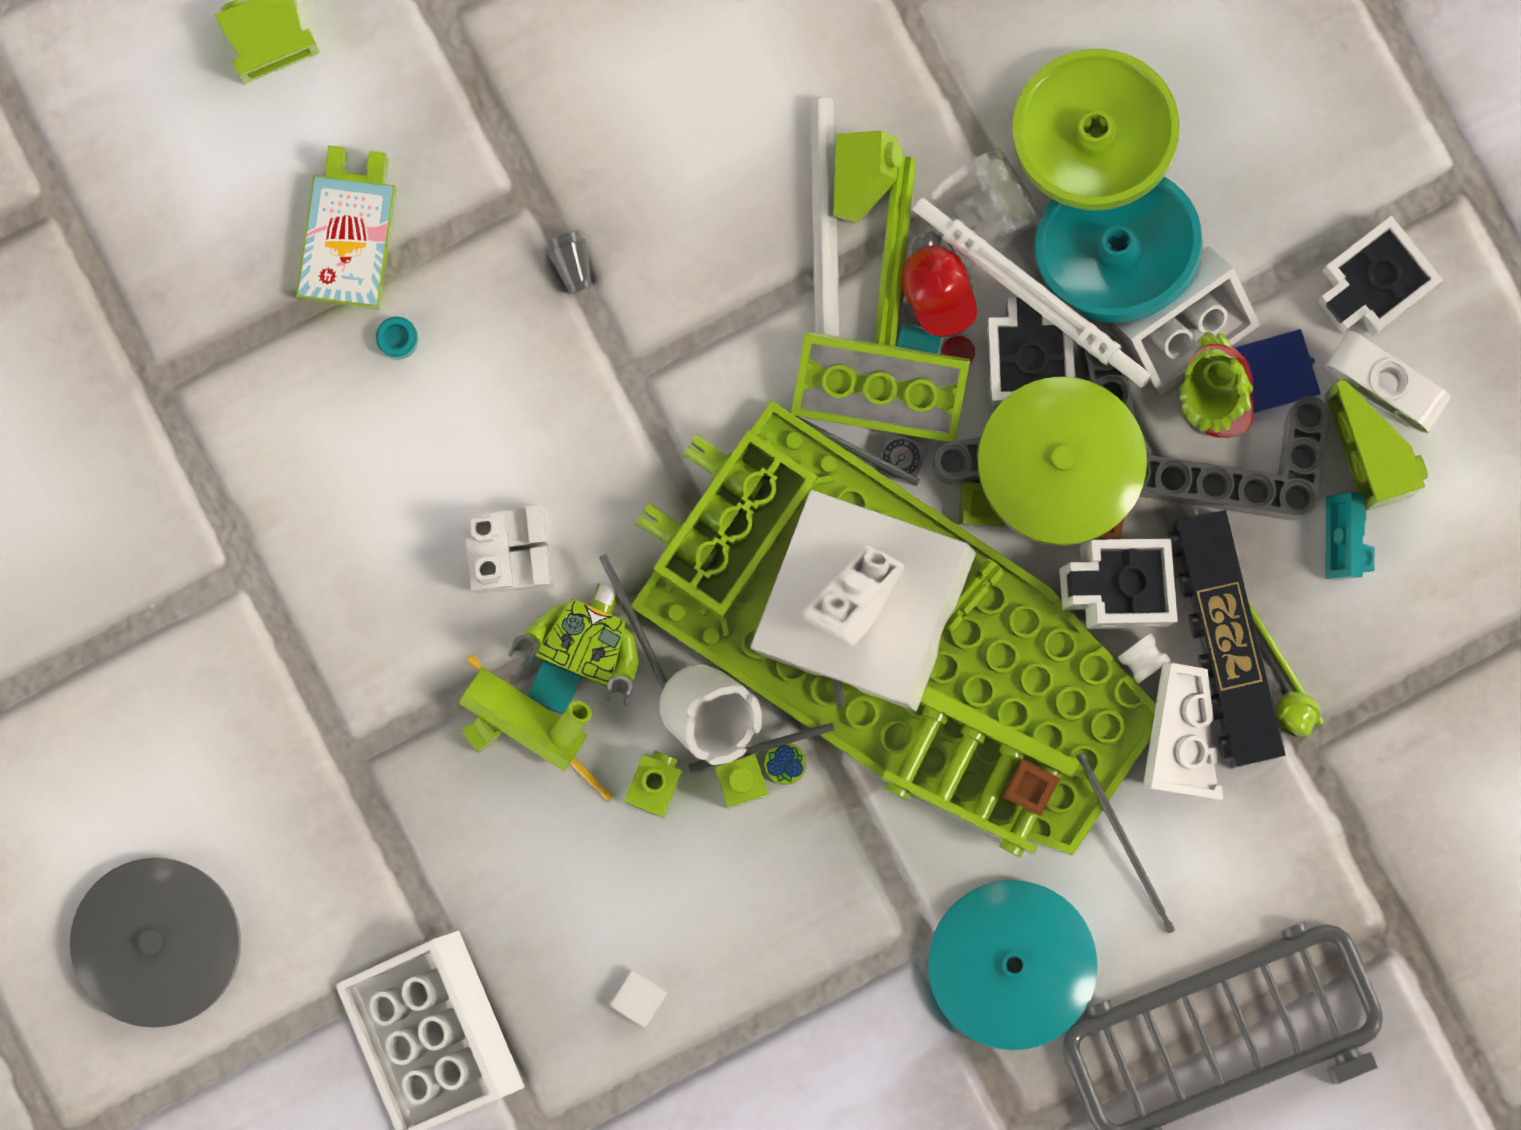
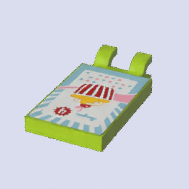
[296,145,397,310]

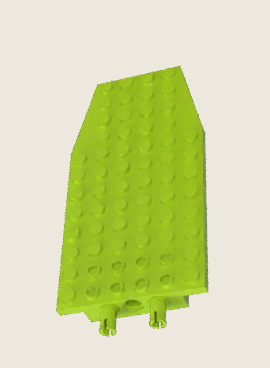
[631,400,1156,856]

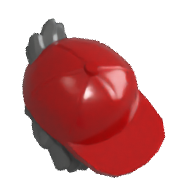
[901,231,978,337]

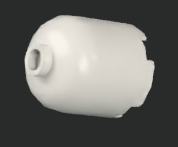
[659,664,762,765]

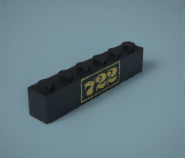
[1168,510,1286,769]

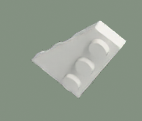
[1143,662,1223,800]

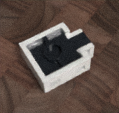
[1317,215,1444,336]
[987,297,1075,405]
[1059,539,1178,629]

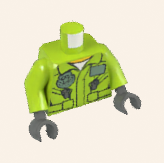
[508,583,639,706]

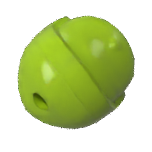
[1275,691,1321,738]

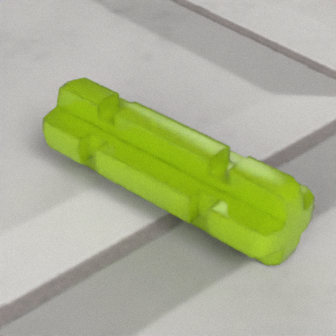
[944,559,1004,632]

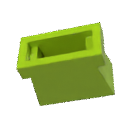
[214,0,320,84]

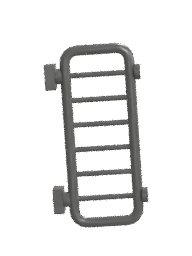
[1063,921,1383,1130]

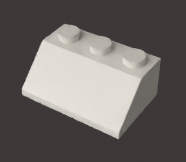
[1111,245,1261,396]

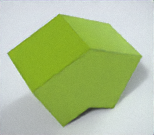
[461,717,504,753]

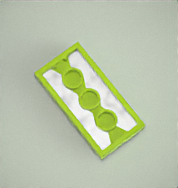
[791,331,970,442]

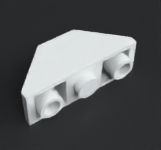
[804,545,904,646]

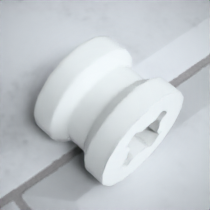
[1117,633,1171,684]

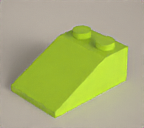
[1324,379,1428,511]

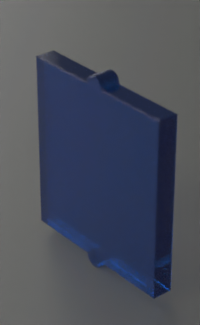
[1235,329,1321,414]

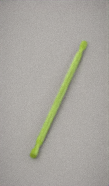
[1248,601,1324,727]

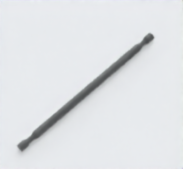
[1076,752,1175,933]

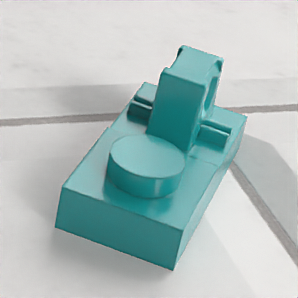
[1325,493,1375,580]

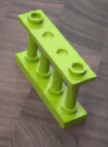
[880,686,1080,858]

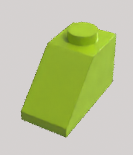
[833,130,902,223]

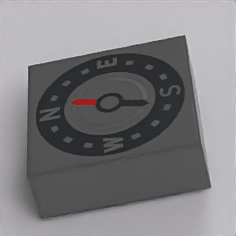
[875,432,928,486]

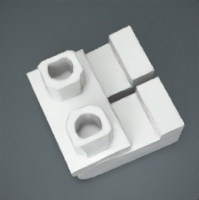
[463,504,554,593]

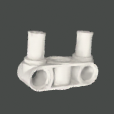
[1325,331,1451,433]

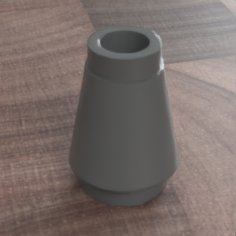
[546,230,593,294]

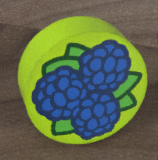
[764,743,806,785]

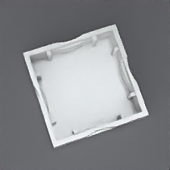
[750,490,976,711]

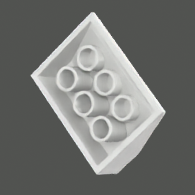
[335,931,524,1130]

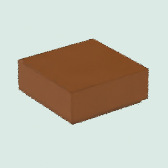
[1003,758,1060,816]

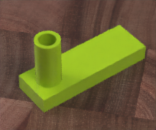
[458,667,592,772]

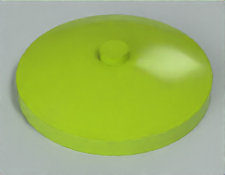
[1012,49,1180,210]
[977,377,1147,546]

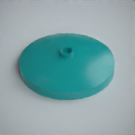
[1035,177,1203,323]
[928,880,1098,1050]

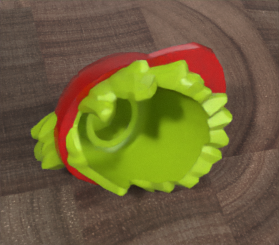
[1179,332,1254,438]

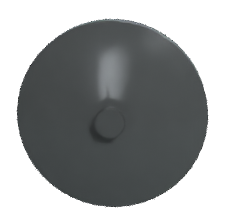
[70,858,241,1028]

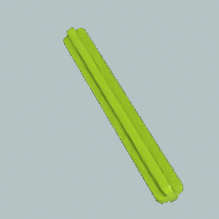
[873,156,916,346]

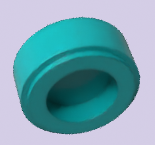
[376,316,418,360]

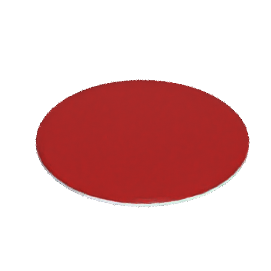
[942,336,975,364]

